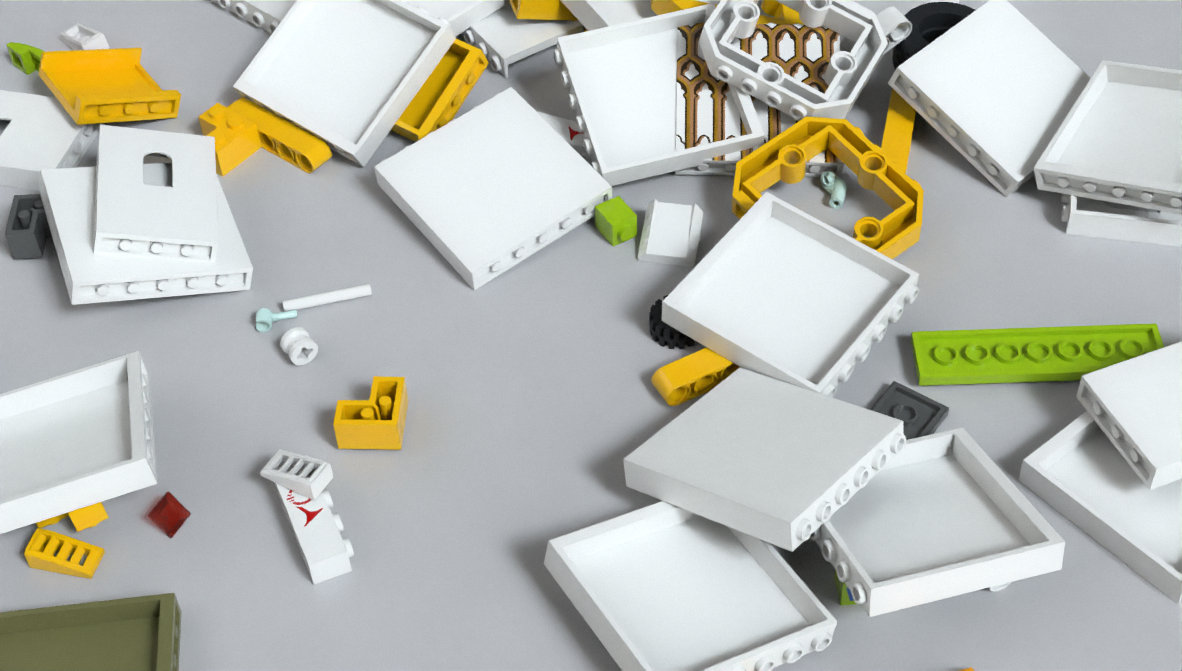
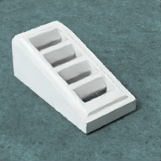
[59,23,110,50]
[260,449,333,500]

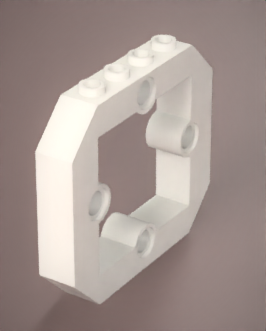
[699,0,888,121]

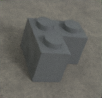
[5,194,52,259]

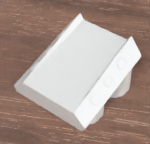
[637,199,703,267]

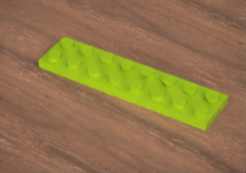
[910,323,1164,386]

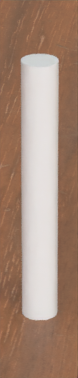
[282,283,372,312]

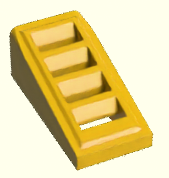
[24,528,105,579]

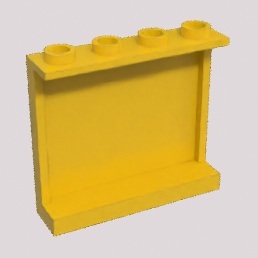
[39,47,181,125]

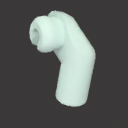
[820,171,847,209]

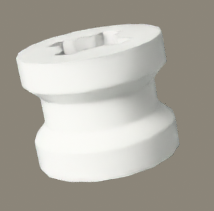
[280,327,318,366]

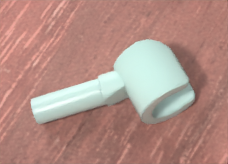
[256,308,297,332]

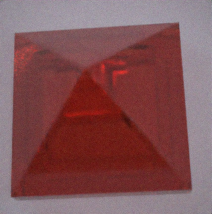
[148,492,191,538]

